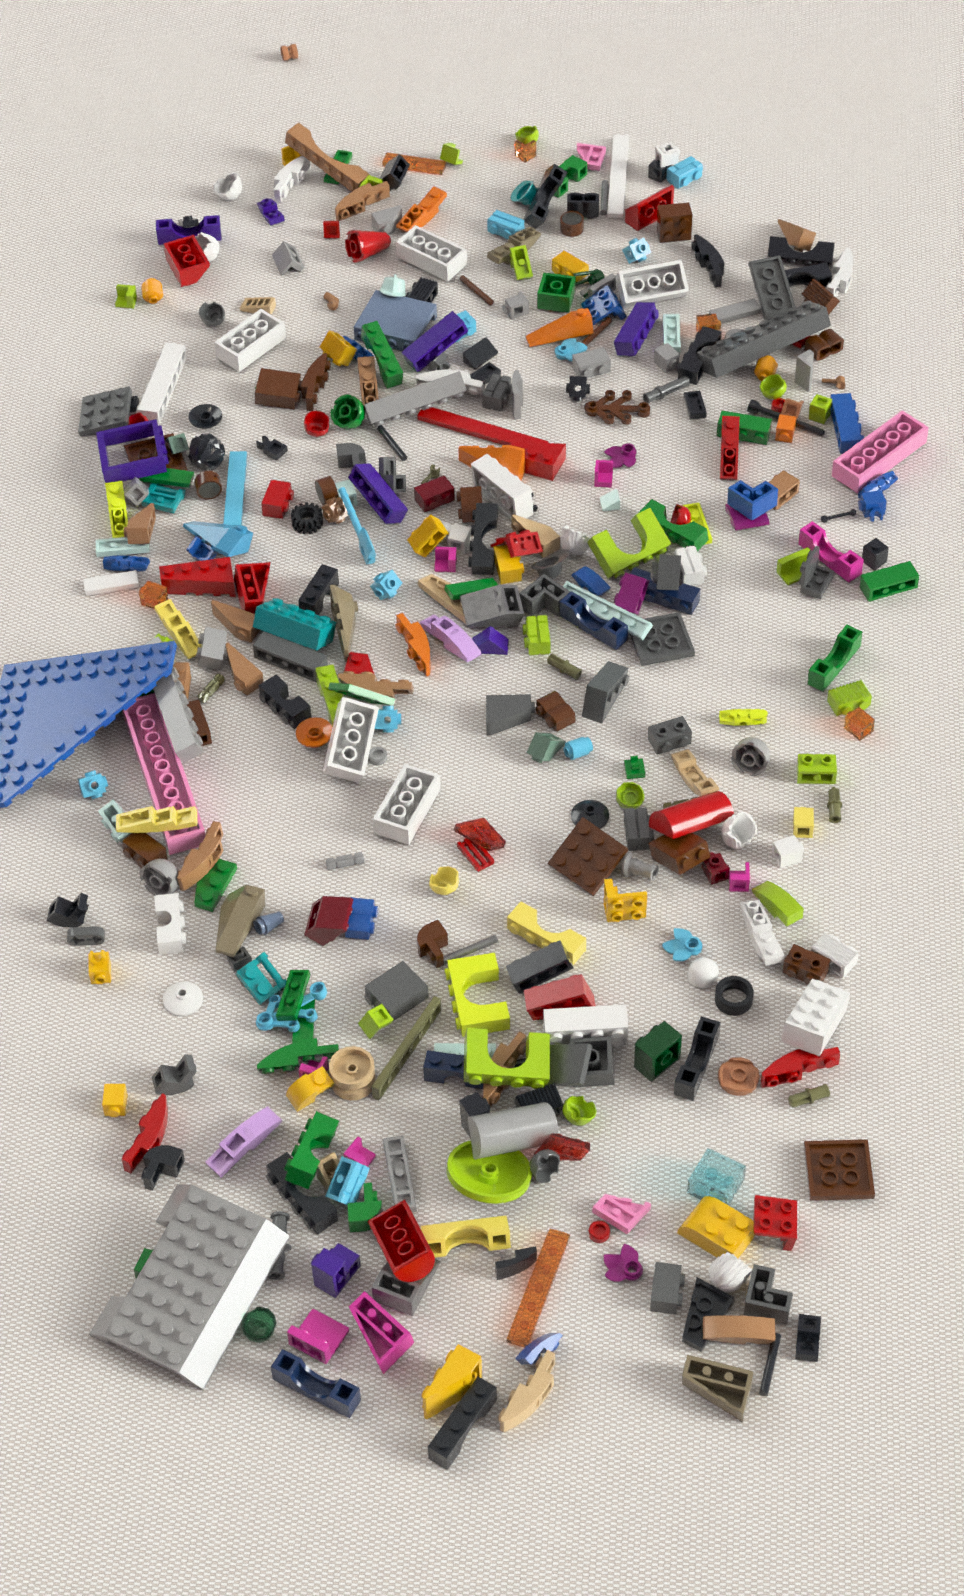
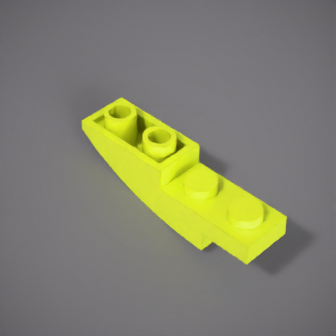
[105,481,128,538]

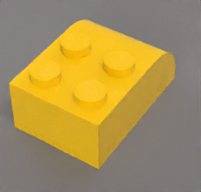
[677,1196,756,1259]

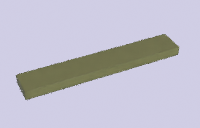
[371,996,441,1101]

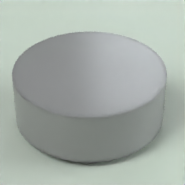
[368,747,387,765]

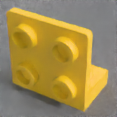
[603,879,647,922]

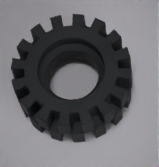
[291,502,323,535]

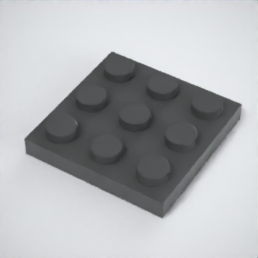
[78,386,132,437]
[630,612,695,666]

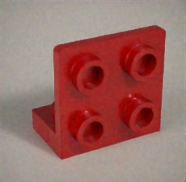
[490,530,543,558]
[753,1195,797,1251]

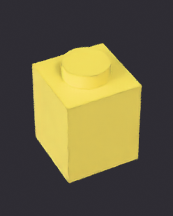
[793,807,814,838]

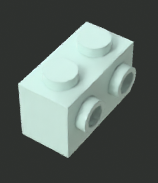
[98,799,131,843]

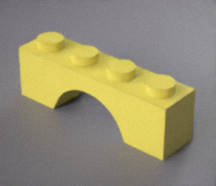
[507,902,586,965]
[421,1215,511,1258]

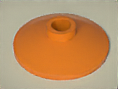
[296,717,333,748]

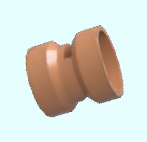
[280,44,298,61]

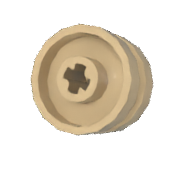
[329,1046,376,1101]

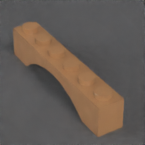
[285,122,370,191]

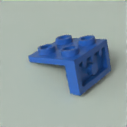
[581,285,627,325]

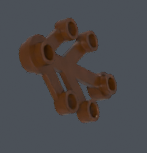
[584,390,650,425]

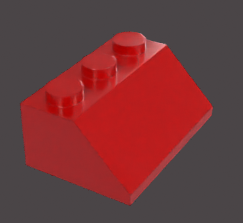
[625,185,674,231]
[163,235,210,287]

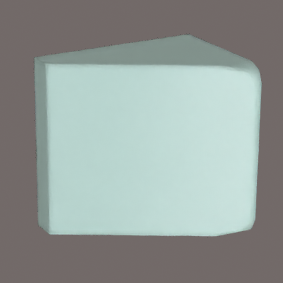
[600,489,620,511]

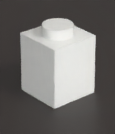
[772,835,804,868]

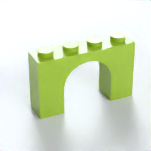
[587,508,671,579]
[464,1028,550,1089]

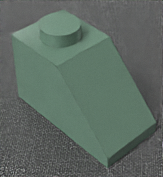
[526,732,566,763]

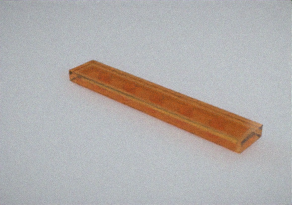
[507,1228,570,1348]

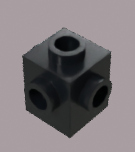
[566,376,590,401]

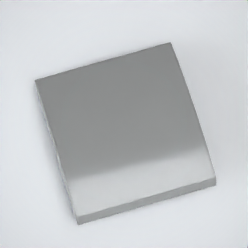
[512,370,523,420]

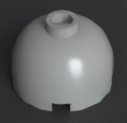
[731,737,770,776]
[140,858,179,896]

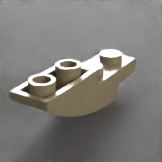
[487,227,541,265]

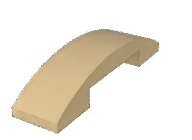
[671,749,719,796]

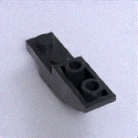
[691,234,724,288]

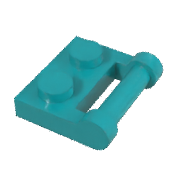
[141,483,186,514]
[236,952,287,1005]

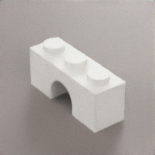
[154,893,187,955]

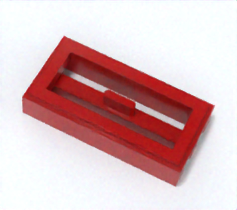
[457,834,494,872]

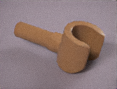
[822,375,845,389]

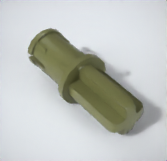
[547,654,583,680]
[827,787,842,823]
[788,1084,830,1108]

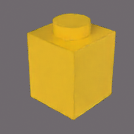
[102,1084,128,1117]

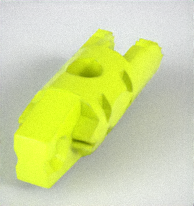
[719,709,768,726]

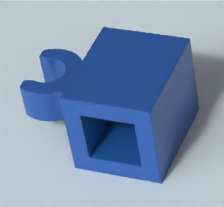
[858,490,887,522]

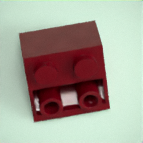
[304,896,354,946]

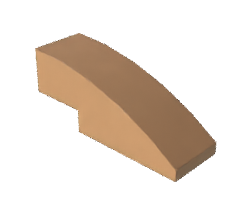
[703,1316,775,1345]

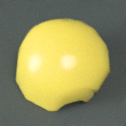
[429,866,459,895]

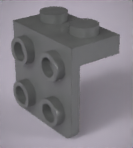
[799,546,835,599]

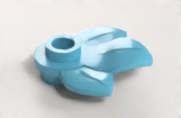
[555,338,588,362]
[662,928,702,961]

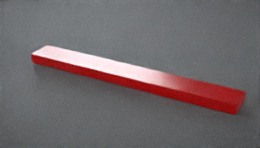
[417,407,549,445]

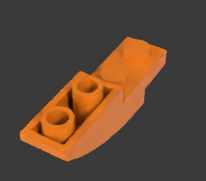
[396,186,447,232]
[395,612,431,676]

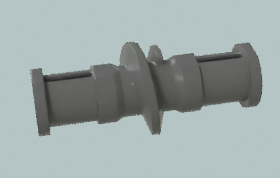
[268,1211,292,1280]

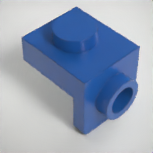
[186,536,218,561]

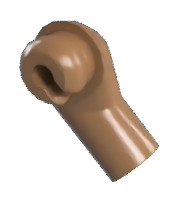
[324,292,339,311]

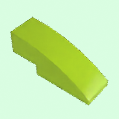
[751,881,804,927]

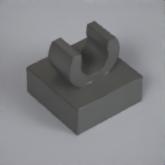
[428,352,450,371]

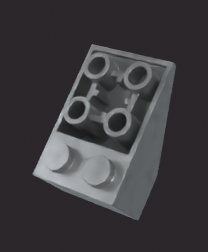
[460,585,524,627]
[372,1259,440,1316]

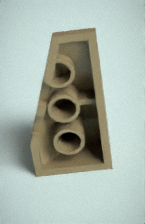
[330,585,358,662]
[215,884,265,957]

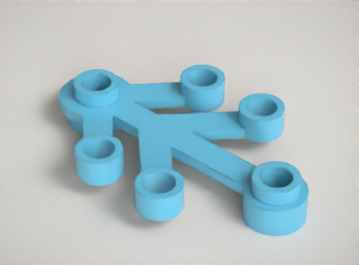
[256,982,327,1032]

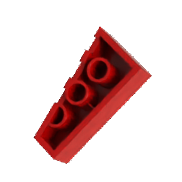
[159,557,236,597]

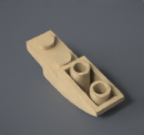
[498,1350,555,1432]

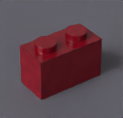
[414,475,455,513]

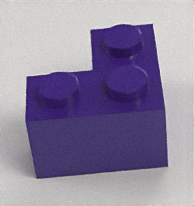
[311,1243,361,1298]

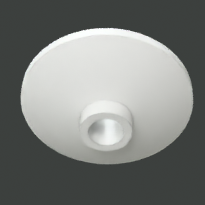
[163,982,203,1016]

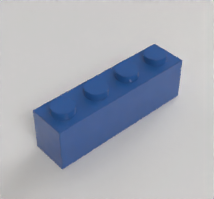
[830,393,864,454]

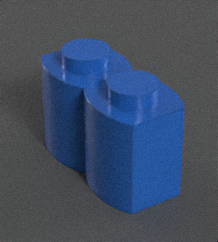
[345,897,378,940]

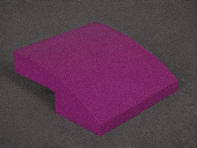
[725,504,770,530]

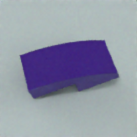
[257,198,285,226]

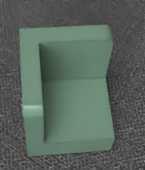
[165,433,189,455]

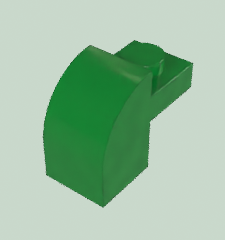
[347,1182,383,1233]

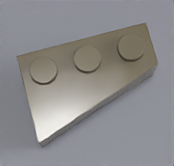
[682,1354,754,1422]

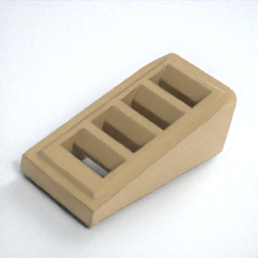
[240,297,276,315]

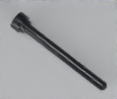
[747,399,825,436]

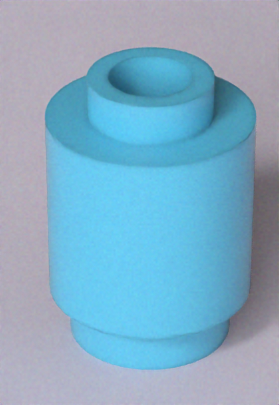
[563,737,593,760]

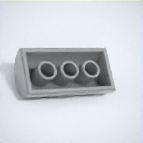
[468,1102,558,1159]

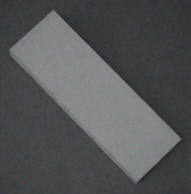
[709,298,761,325]

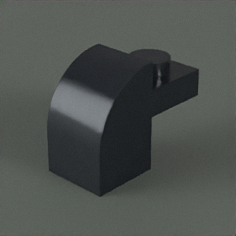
[47,893,89,928]
[141,1145,185,1191]

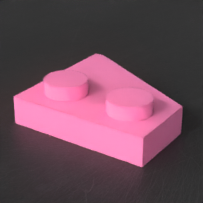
[576,143,606,171]
[592,1194,651,1234]

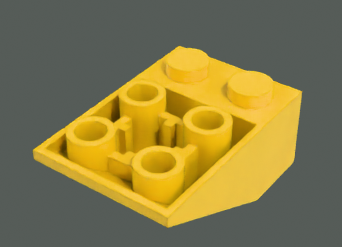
[421,1344,482,1419]

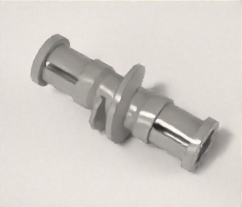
[615,852,658,881]

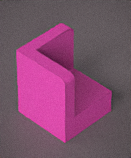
[594,460,613,488]
[434,547,457,572]
[729,862,750,892]
[298,1056,329,1078]
[343,1136,376,1167]

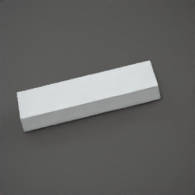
[83,570,139,596]

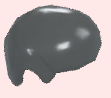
[199,302,225,326]
[529,1149,560,1183]

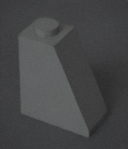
[486,694,535,736]

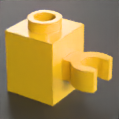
[88,950,111,984]

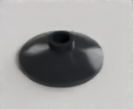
[188,404,223,429]
[571,800,609,829]

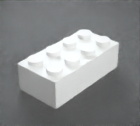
[396,225,467,282]
[615,260,689,308]
[214,309,286,372]
[471,454,533,520]
[322,697,379,783]
[373,764,440,845]
[781,979,850,1056]
[543,1004,628,1047]

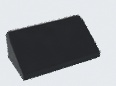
[463,337,498,370]

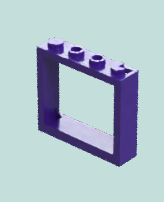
[96,419,169,483]

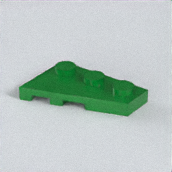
[194,859,237,912]

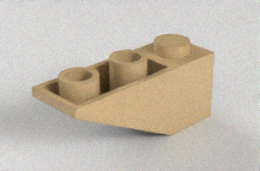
[511,514,560,558]

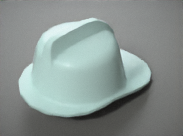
[380,274,406,297]

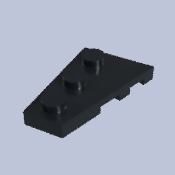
[682,1277,735,1352]

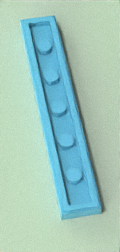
[223,451,247,525]

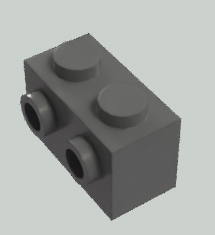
[648,716,692,755]

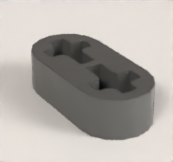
[67,926,105,946]

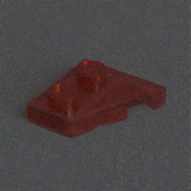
[453,817,506,851]
[534,1133,590,1161]

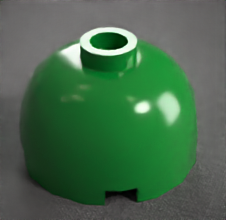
[330,394,365,430]

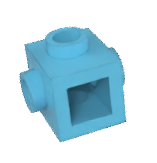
[622,238,651,264]
[370,570,403,600]
[375,706,402,733]
[77,770,108,799]

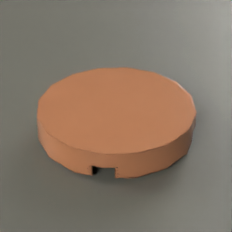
[718,1057,760,1096]

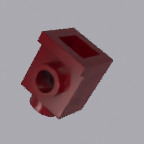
[701,852,730,885]

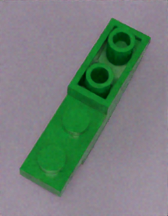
[257,1038,339,1074]

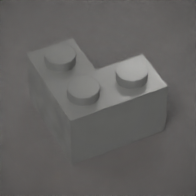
[519,574,570,616]
[744,1264,793,1325]

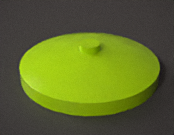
[446,1140,532,1204]

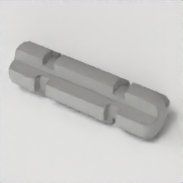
[326,852,364,870]

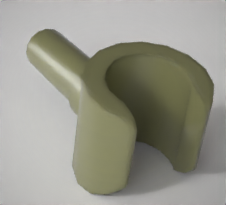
[421,464,440,484]

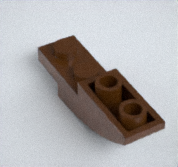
[301,353,331,411]

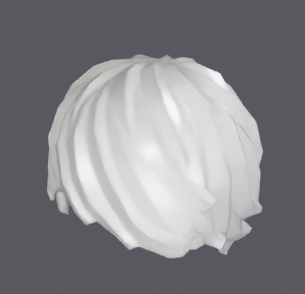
[213,172,242,201]
[195,232,219,262]
[560,525,591,555]
[721,811,757,849]
[709,1252,752,1292]

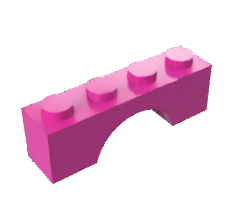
[798,521,864,583]

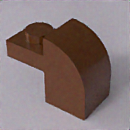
[417,919,448,968]

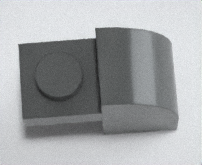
[336,443,366,468]
[379,457,406,493]
[152,1054,197,1095]

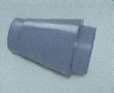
[253,911,284,935]

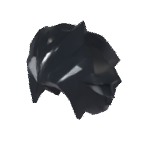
[188,433,225,471]

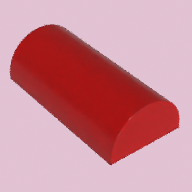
[649,791,734,839]
[368,1200,435,1282]

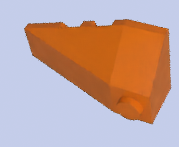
[525,308,593,347]
[458,445,525,480]

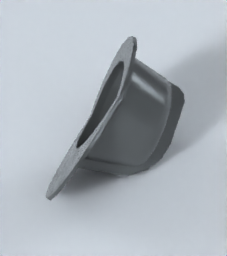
[531,550,571,579]

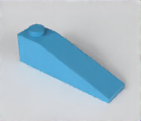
[183,521,253,557]

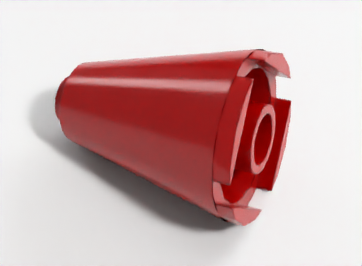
[345,230,391,263]

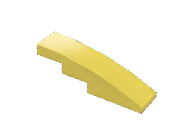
[154,599,201,659]
[116,806,197,833]

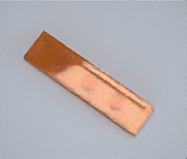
[382,152,446,175]

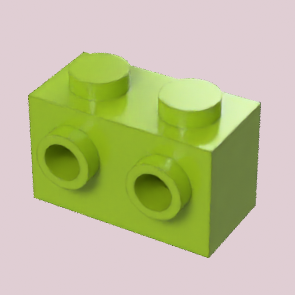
[796,754,837,784]

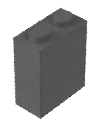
[364,961,429,1022]

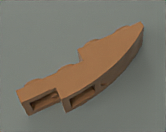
[335,181,390,221]
[357,356,379,405]
[338,671,414,699]
[177,821,224,891]
[483,1031,527,1107]

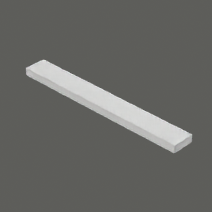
[607,135,629,219]

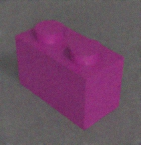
[614,572,650,615]

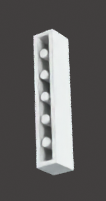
[136,343,187,425]

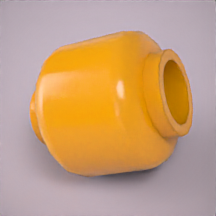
[141,278,163,304]
[754,355,778,381]

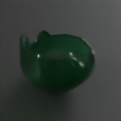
[242,1307,277,1343]

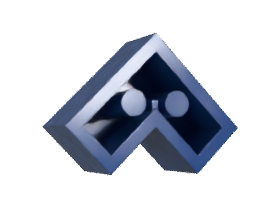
[727,480,778,521]

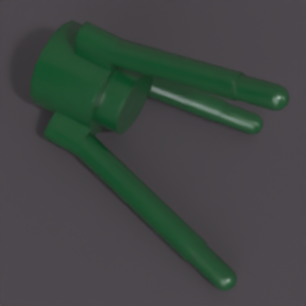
[573,269,605,298]

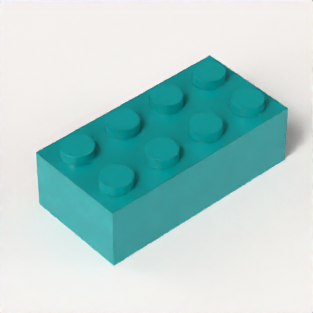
[252,598,337,650]

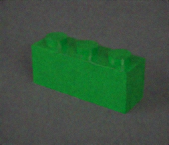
[716,410,772,445]
[859,561,920,602]

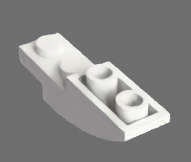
[274,156,311,203]
[826,247,853,297]
[415,370,485,395]
[740,900,785,966]

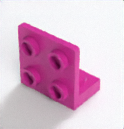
[287,1309,349,1364]

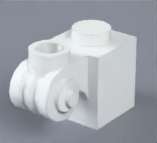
[441,522,471,554]

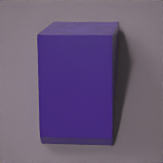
[472,626,509,655]

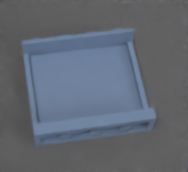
[354,290,437,351]

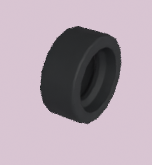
[715,976,754,1016]

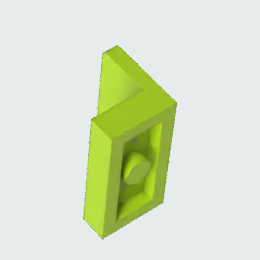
[776,547,810,585]

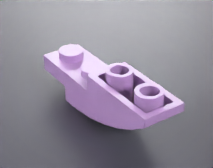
[420,615,481,662]
[205,1106,282,1178]

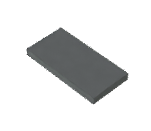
[748,255,795,320]

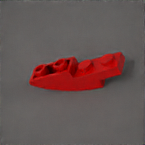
[720,416,740,480]
[760,1047,840,1088]
[122,1093,168,1174]

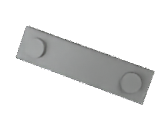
[383,1135,417,1212]

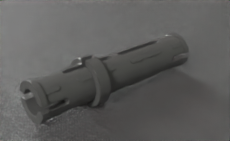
[643,376,690,404]

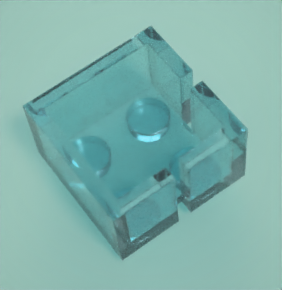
[687,1148,746,1205]

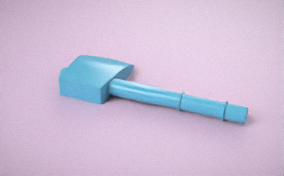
[338,487,376,565]

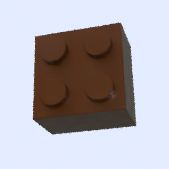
[657,202,693,243]

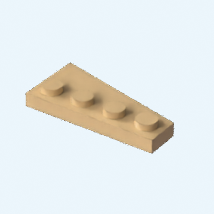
[418,574,466,624]

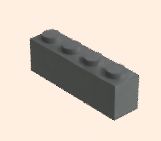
[253,631,328,683]

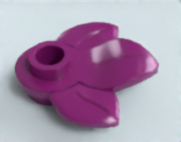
[604,443,637,468]
[603,1244,643,1282]

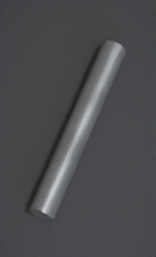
[600,180,608,215]
[443,935,498,965]

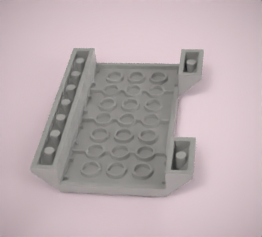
[89,1184,290,1390]

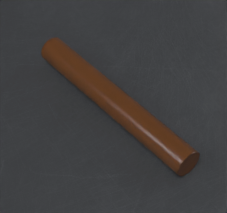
[459,275,494,306]
[581,317,612,346]

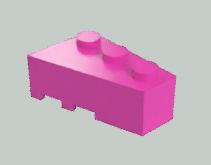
[349,1291,415,1374]

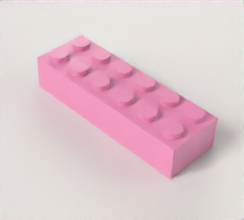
[832,410,929,493]

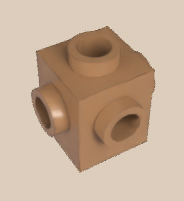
[321,497,348,524]

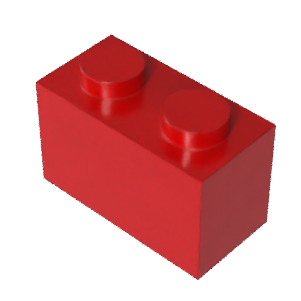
[261,479,294,519]

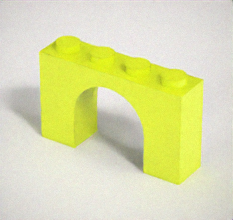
[444,953,510,1037]

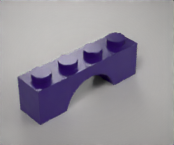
[156,215,222,245]

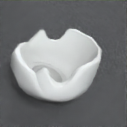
[687,957,719,989]

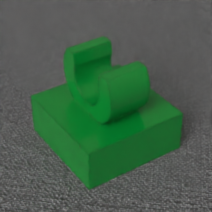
[624,755,646,779]

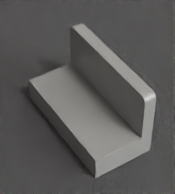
[272,241,304,275]
[580,273,617,299]
[795,350,814,392]

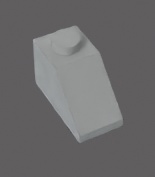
[371,205,402,234]

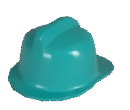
[510,181,537,206]

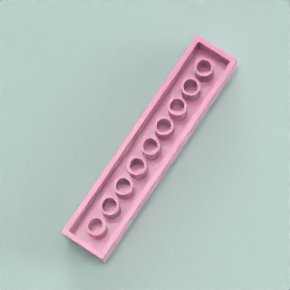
[122,693,205,855]

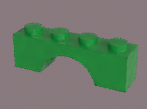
[361,321,403,389]
[639,499,709,552]
[807,624,863,692]
[284,1111,339,1189]

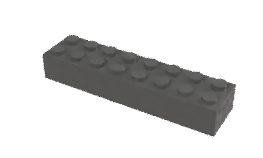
[696,301,831,378]

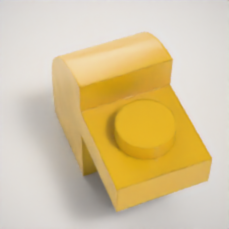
[286,1066,334,1112]

